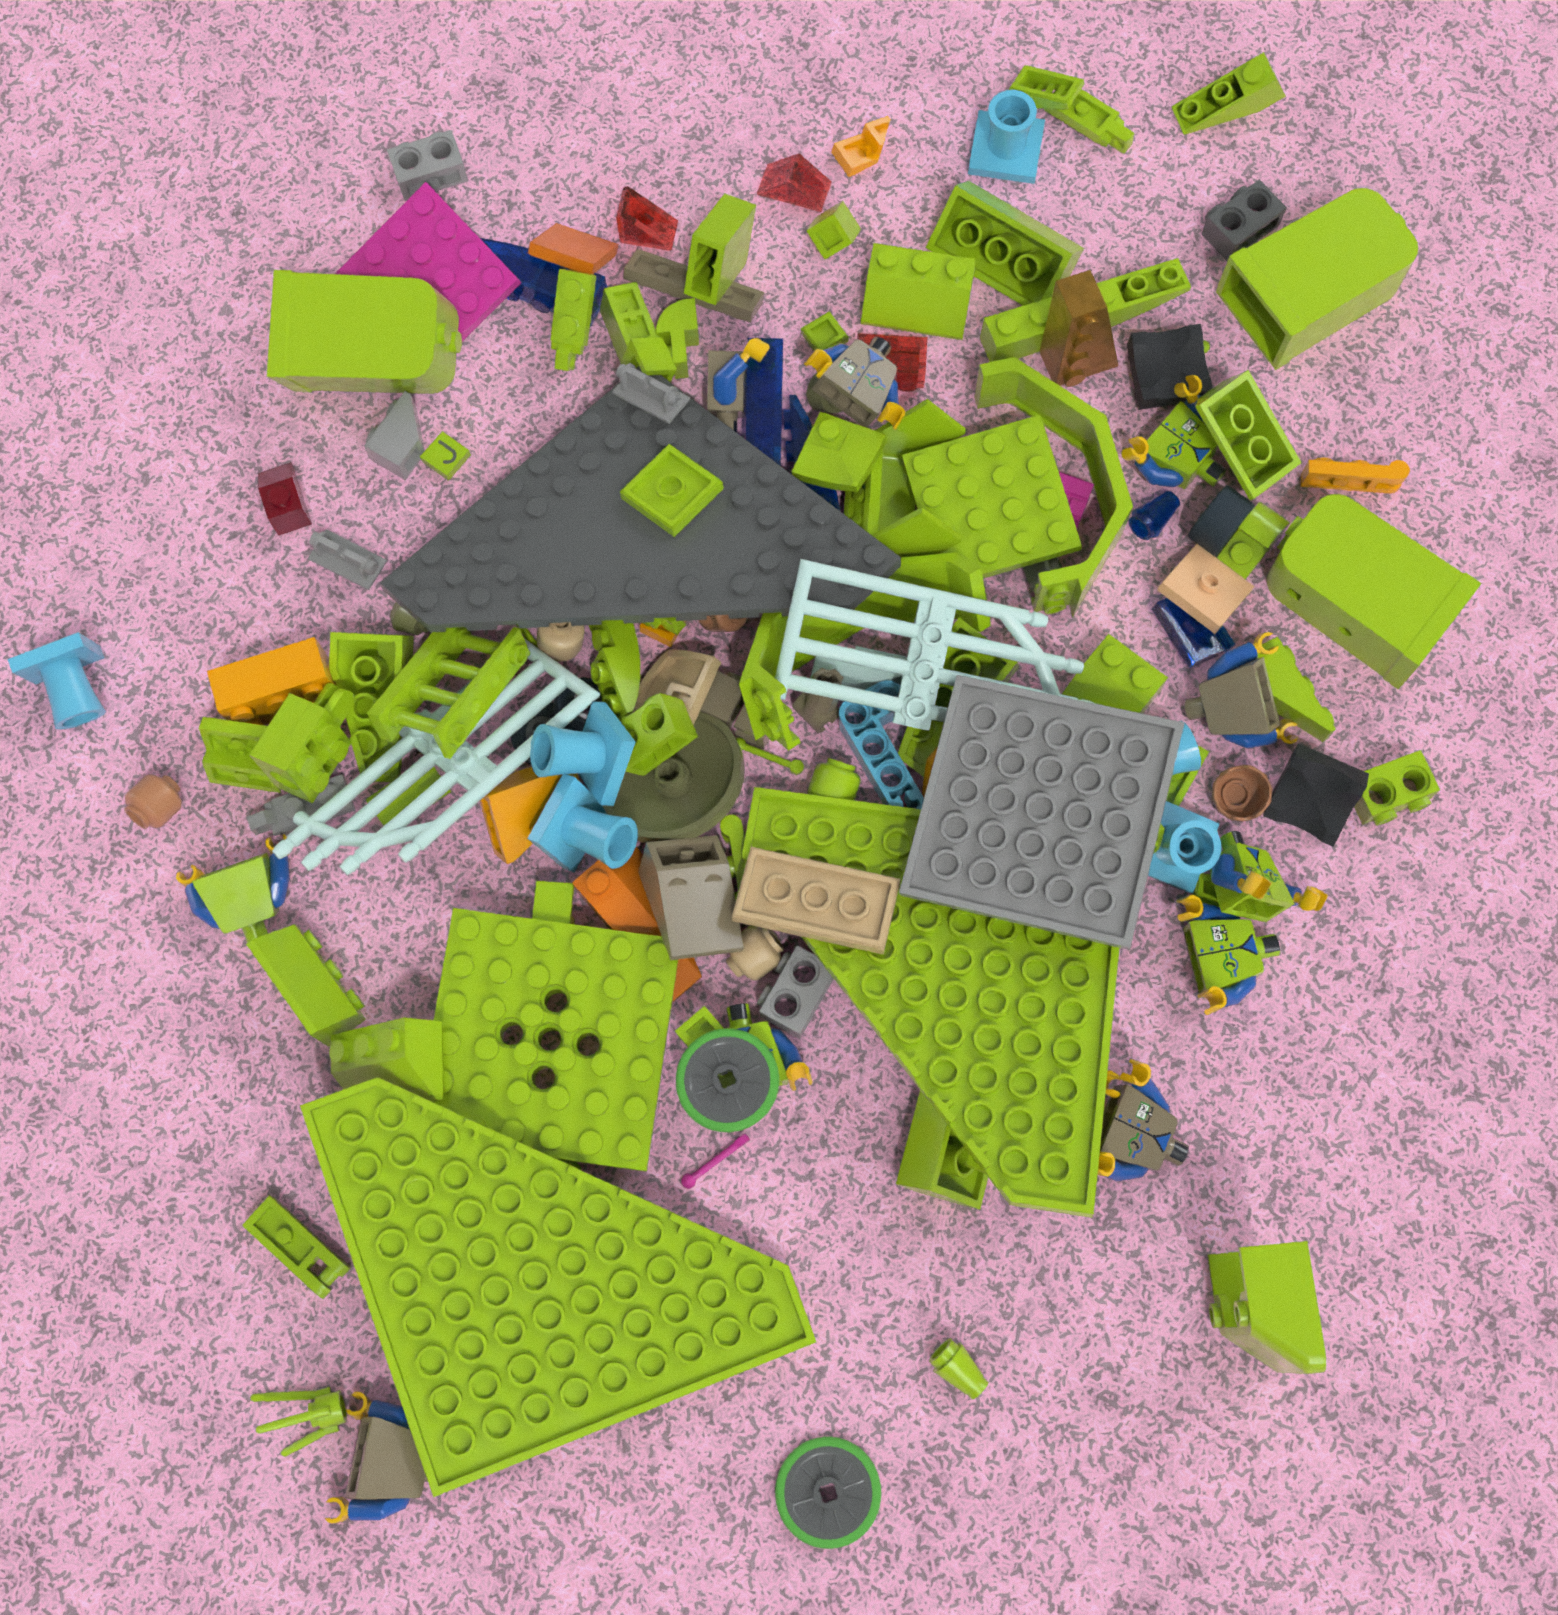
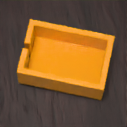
[207,637,336,725]

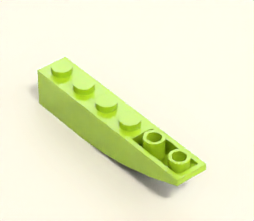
[980,258,1191,362]

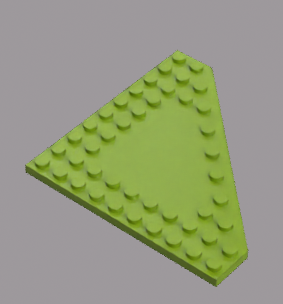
[742,787,1120,1218]
[300,1077,816,1498]

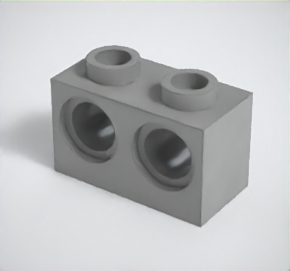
[387,129,468,201]
[757,946,834,1039]

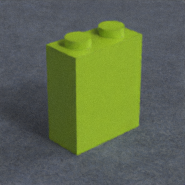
[684,193,756,306]

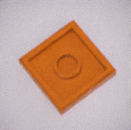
[528,223,619,275]

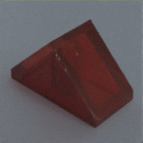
[757,153,832,212]
[616,186,678,251]

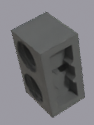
[1201,179,1287,261]

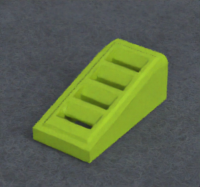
[1009,65,1085,109]

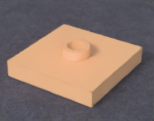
[1157,544,1255,634]

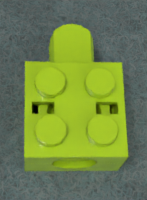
[249,683,354,804]

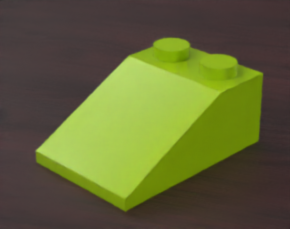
[1062,634,1168,714]

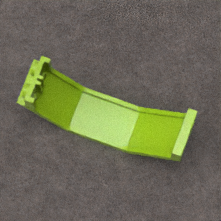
[974,357,1133,617]
[739,552,991,751]

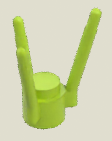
[250,1387,347,1457]

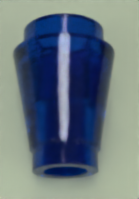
[1129,491,1180,540]

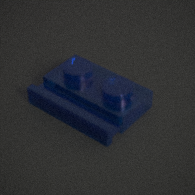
[1152,598,1236,669]

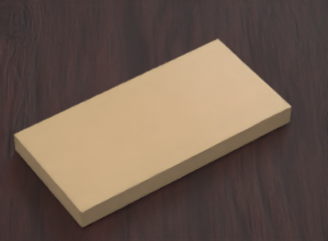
[732,847,901,955]

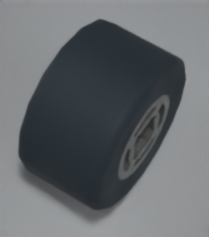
[1188,485,1254,556]

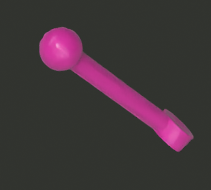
[681,1133,750,1189]

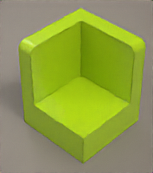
[806,201,861,259]
[620,337,677,383]
[532,881,575,924]

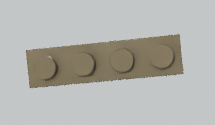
[623,249,764,323]

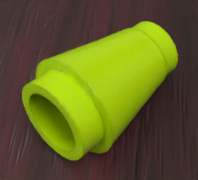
[929,1338,989,1400]

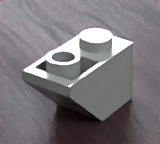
[364,391,425,480]

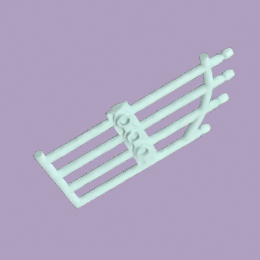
[775,559,1095,731]
[272,638,600,875]

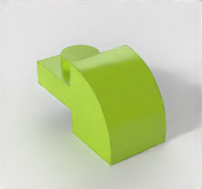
[656,298,699,379]
[1217,502,1290,580]

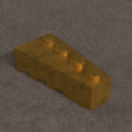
[1039,270,1119,387]

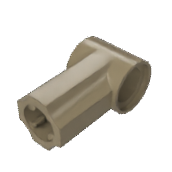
[792,668,844,734]

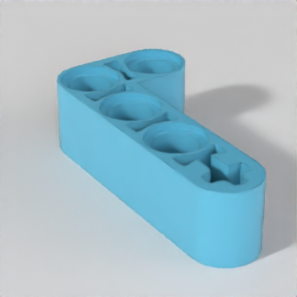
[838,680,924,809]

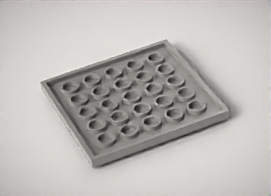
[899,675,1184,950]

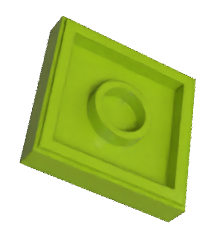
[620,444,724,537]

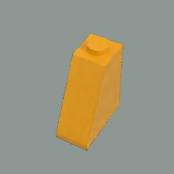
[480,766,580,864]

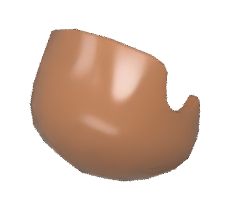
[1211,765,1272,821]

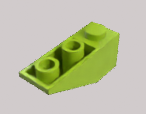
[1171,52,1286,135]
[1256,636,1336,742]

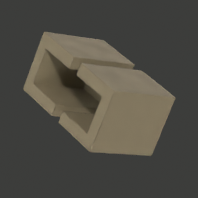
[700,671,783,749]

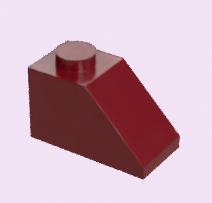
[258,462,312,536]

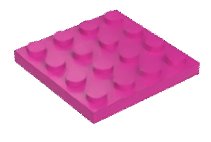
[335,182,522,342]

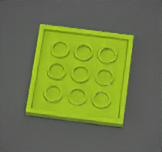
[902,414,1082,579]

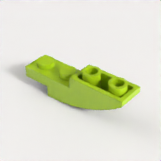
[589,620,641,720]

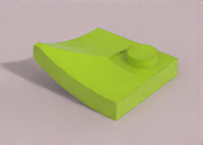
[792,411,887,492]

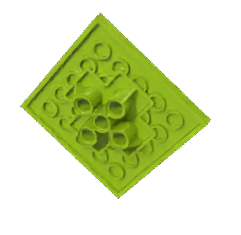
[434,908,679,1172]

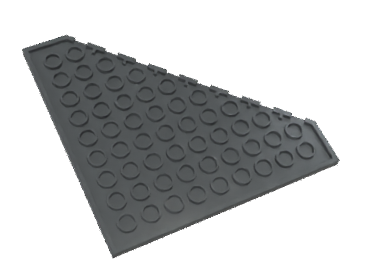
[380,367,901,632]

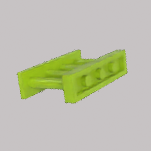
[367,627,531,759]

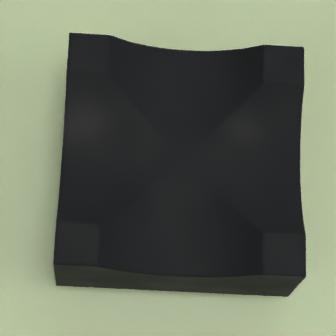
[1127,324,1213,410]
[1263,743,1369,847]

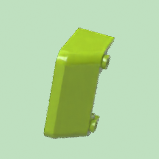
[844,399,966,558]
[1207,1241,1326,1374]

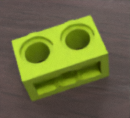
[619,693,698,776]
[1354,750,1440,826]

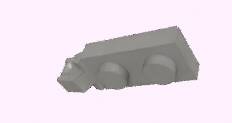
[246,774,355,836]

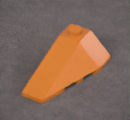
[572,847,702,1002]

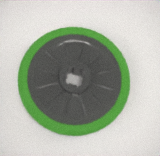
[676,1029,779,1132]
[775,1437,881,1549]

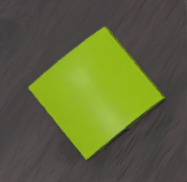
[198,716,281,793]

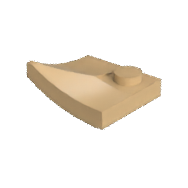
[633,650,721,726]

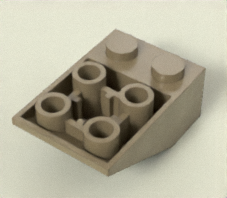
[638,835,744,960]

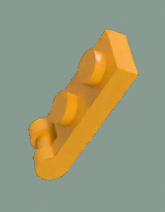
[1301,457,1410,494]

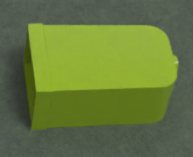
[1216,188,1418,370]
[266,270,462,394]
[1267,494,1482,690]

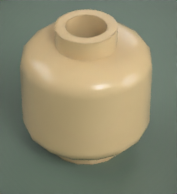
[536,622,585,662]
[726,925,784,981]

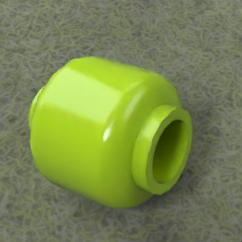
[807,758,861,800]

